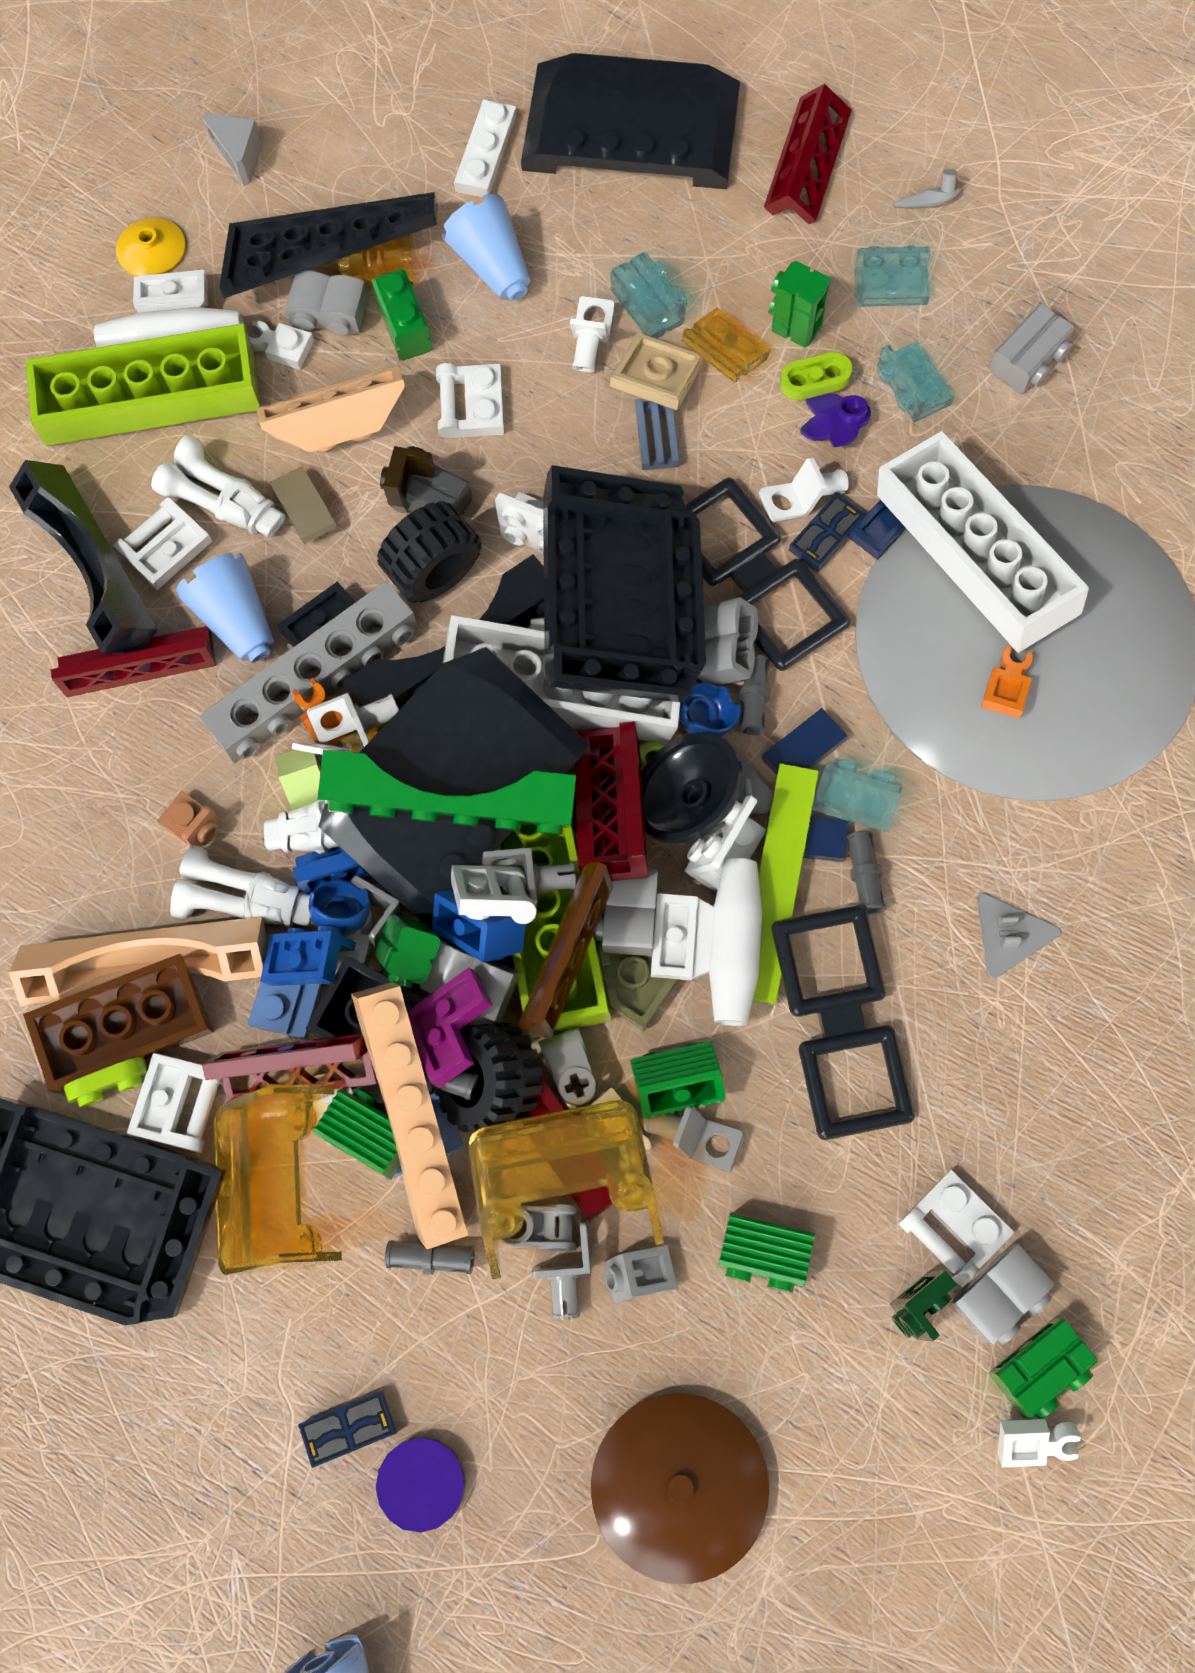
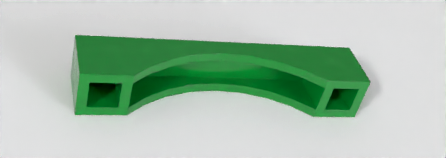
[317,749,576,835]

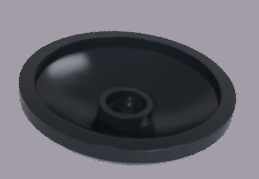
[642,732,742,844]

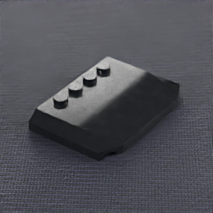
[521,53,740,190]
[543,465,706,703]
[318,647,590,924]
[0,1096,226,1326]

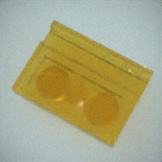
[681,308,771,383]

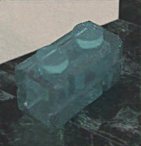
[610,252,688,339]

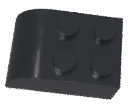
[306,955,427,1061]

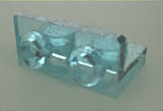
[854,245,930,307]
[877,341,954,423]
[812,757,903,833]

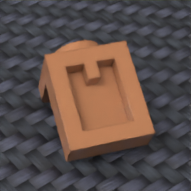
[157,791,221,847]

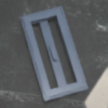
[635,399,679,470]

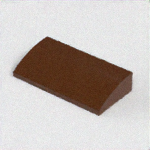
[518,862,613,1040]
[23,954,214,1093]

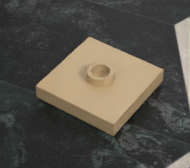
[609,333,704,410]

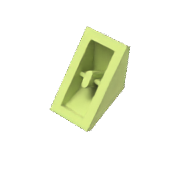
[276,750,321,810]

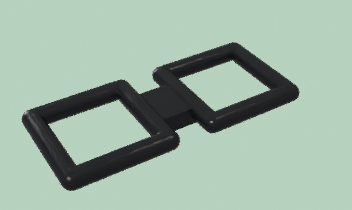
[685,477,851,671]
[771,905,915,1140]

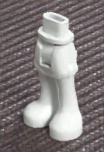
[151,435,286,538]
[264,800,338,854]
[170,845,312,927]

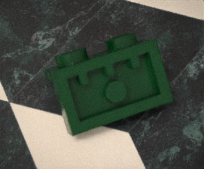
[889,1270,957,1342]

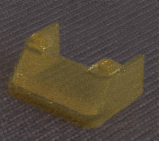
[214,1084,342,1275]
[468,1100,664,1280]

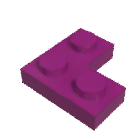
[407,967,493,1088]

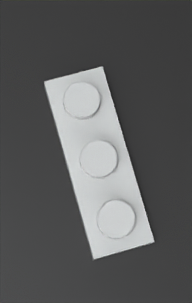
[454,100,517,197]

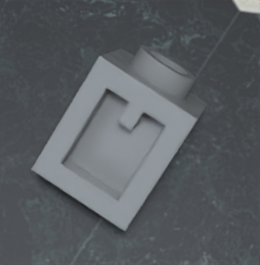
[604,1245,677,1303]

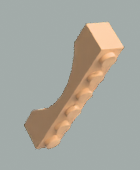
[9,916,268,1006]
[351,982,468,1249]

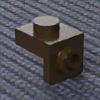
[380,446,435,507]

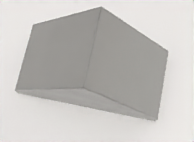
[202,113,262,186]

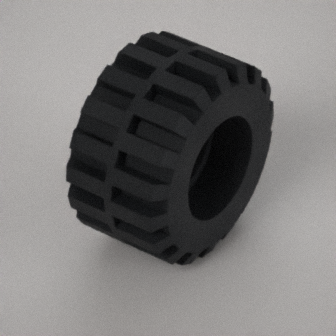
[377,501,482,603]
[434,1022,542,1133]

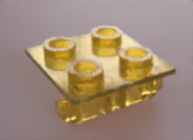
[338,234,414,289]

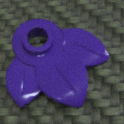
[800,393,871,447]

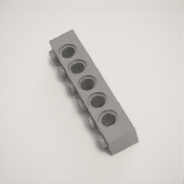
[199,581,418,764]

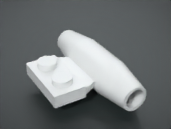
[94,270,243,348]
[650,858,762,1026]

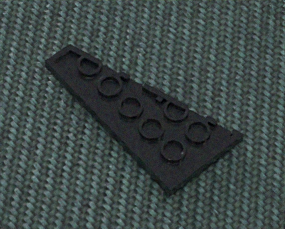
[219,192,438,299]

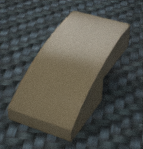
[269,466,337,544]

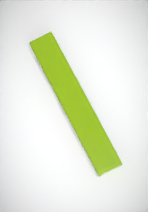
[753,764,819,1005]

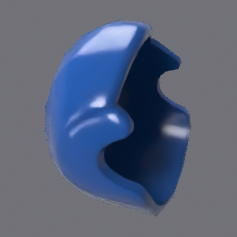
[679,682,741,737]
[308,879,371,936]

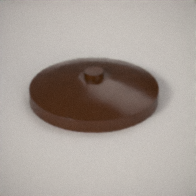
[591,1393,769,1584]

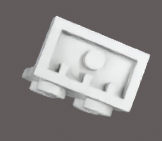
[495,492,544,556]
[684,795,766,893]

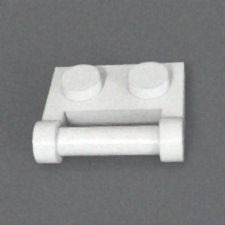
[436,363,504,438]
[111,497,212,590]
[451,865,536,924]
[127,1053,223,1154]
[898,1170,1015,1288]

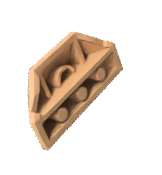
[256,366,405,452]

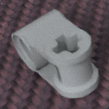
[538,1027,597,1113]
[495,1204,577,1251]

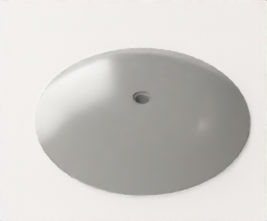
[855,485,1195,801]

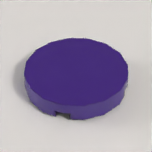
[376,1437,466,1533]

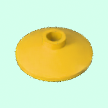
[116,217,186,276]

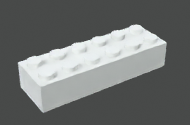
[877,431,1089,653]
[443,615,680,744]

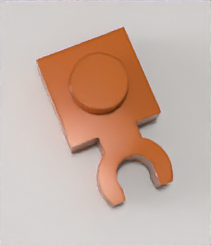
[981,646,1033,719]
[291,678,354,746]

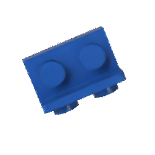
[293,846,371,894]
[260,926,356,986]

